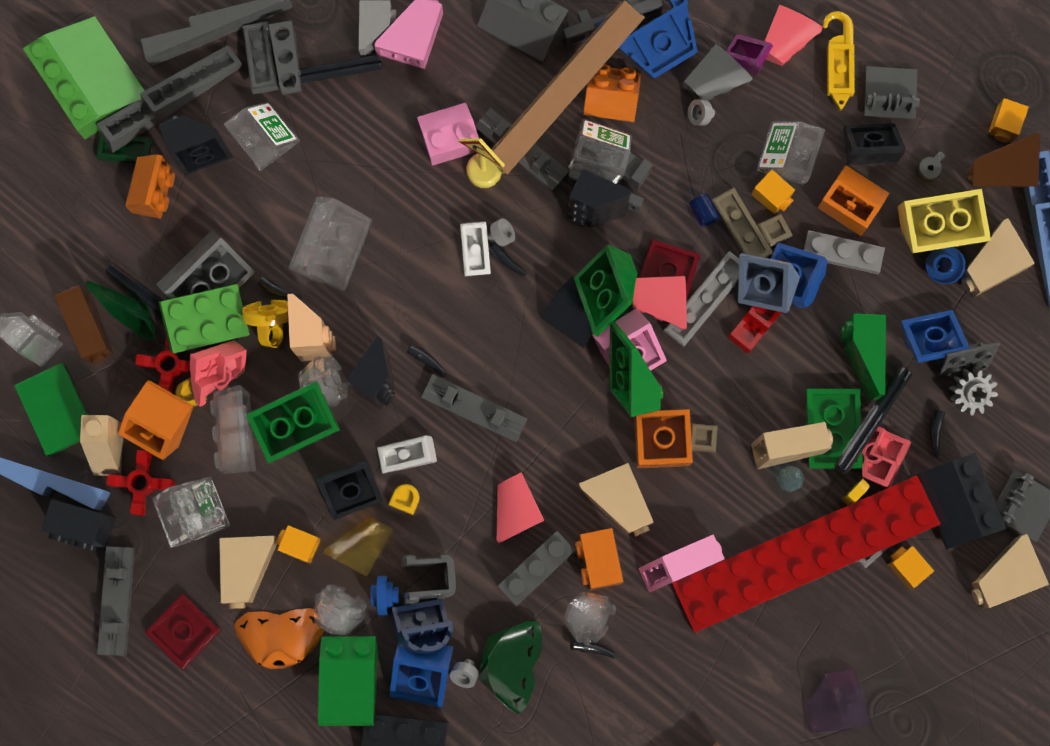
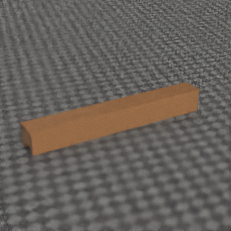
[490,1,645,174]

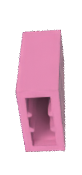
[374,0,443,69]
[638,534,725,593]

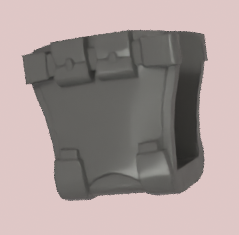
[401,555,456,604]

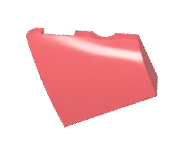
[765,5,823,66]
[632,276,687,330]
[190,340,247,406]
[861,419,911,489]
[496,472,544,544]

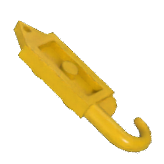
[823,11,855,111]

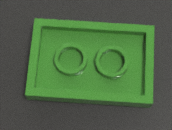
[159,284,250,354]

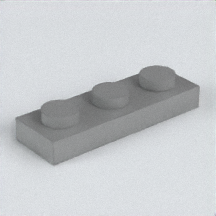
[803,230,885,274]

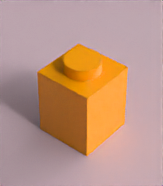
[988,98,1029,143]
[751,170,795,215]
[276,525,321,564]
[887,546,934,589]

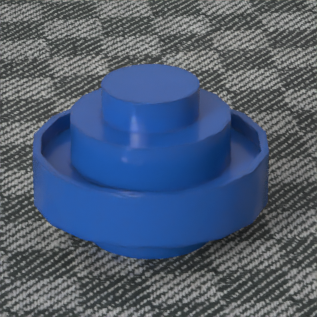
[926,247,966,284]
[371,576,399,615]

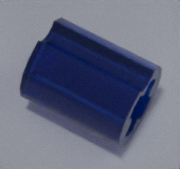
[689,193,720,228]

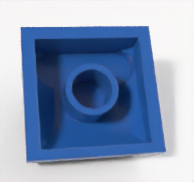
[771,242,827,308]
[901,310,970,363]

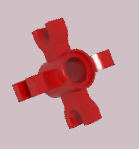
[135,334,190,393]
[106,450,175,516]

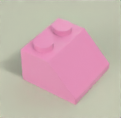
[417,103,479,166]
[592,308,667,371]

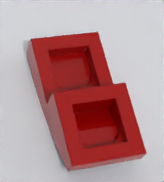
[728,306,782,354]

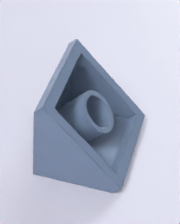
[738,253,800,313]

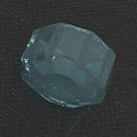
[777,465,804,493]

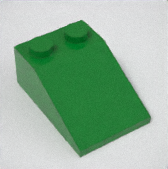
[574,244,637,337]
[840,314,886,402]
[610,321,663,417]
[246,381,340,463]
[318,636,378,726]

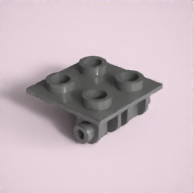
[864,66,920,119]
[936,342,1000,377]
[996,470,1050,543]

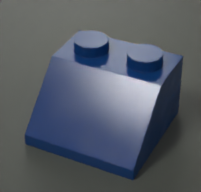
[389,643,453,707]

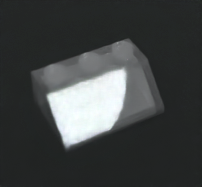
[289,197,372,291]
[0,312,63,367]
[210,385,256,474]

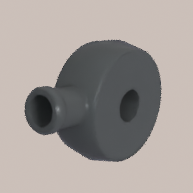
[917,151,945,181]

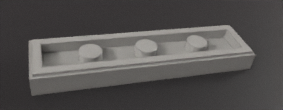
[664,251,739,347]

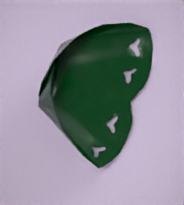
[85,281,155,341]
[479,621,542,714]

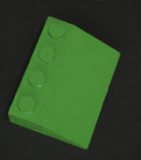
[23,16,145,139]

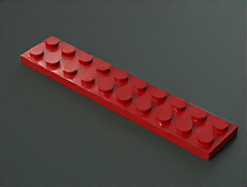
[672,476,940,633]

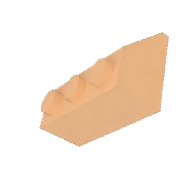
[287,294,336,361]

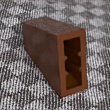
[968,133,1040,187]
[54,286,113,364]

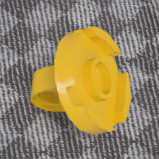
[242,300,289,348]

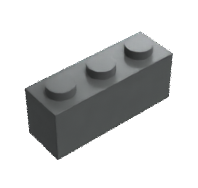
[498,531,576,607]

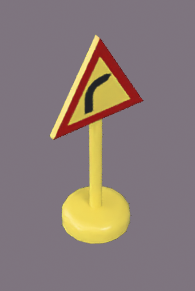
[458,138,505,188]

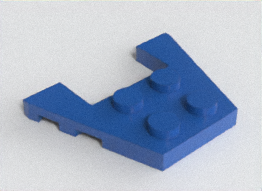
[594,0,697,79]

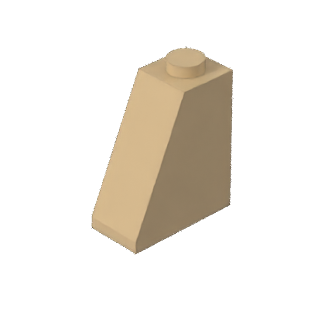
[961,218,1035,297]
[80,415,123,476]
[751,422,833,469]
[578,463,654,536]
[972,534,1049,609]
[220,536,278,609]

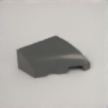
[682,44,753,101]

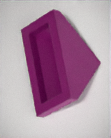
[726,34,773,76]

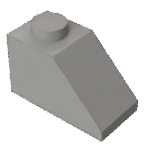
[359,0,397,58]

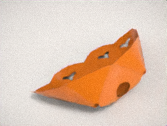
[234,608,327,669]

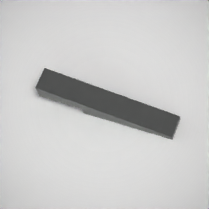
[141,0,293,67]
[97,45,242,153]

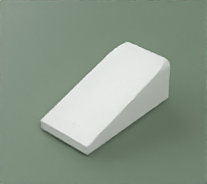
[460,221,491,276]
[377,435,437,473]

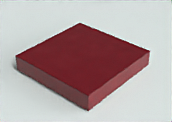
[639,239,701,300]
[144,593,222,670]

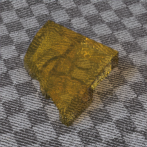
[323,517,393,577]

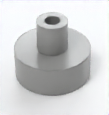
[688,99,715,126]
[488,218,515,246]
[450,659,479,688]

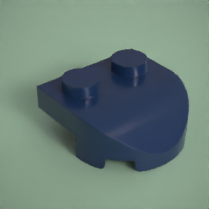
[389,599,453,654]

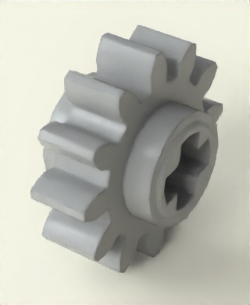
[949,367,998,416]

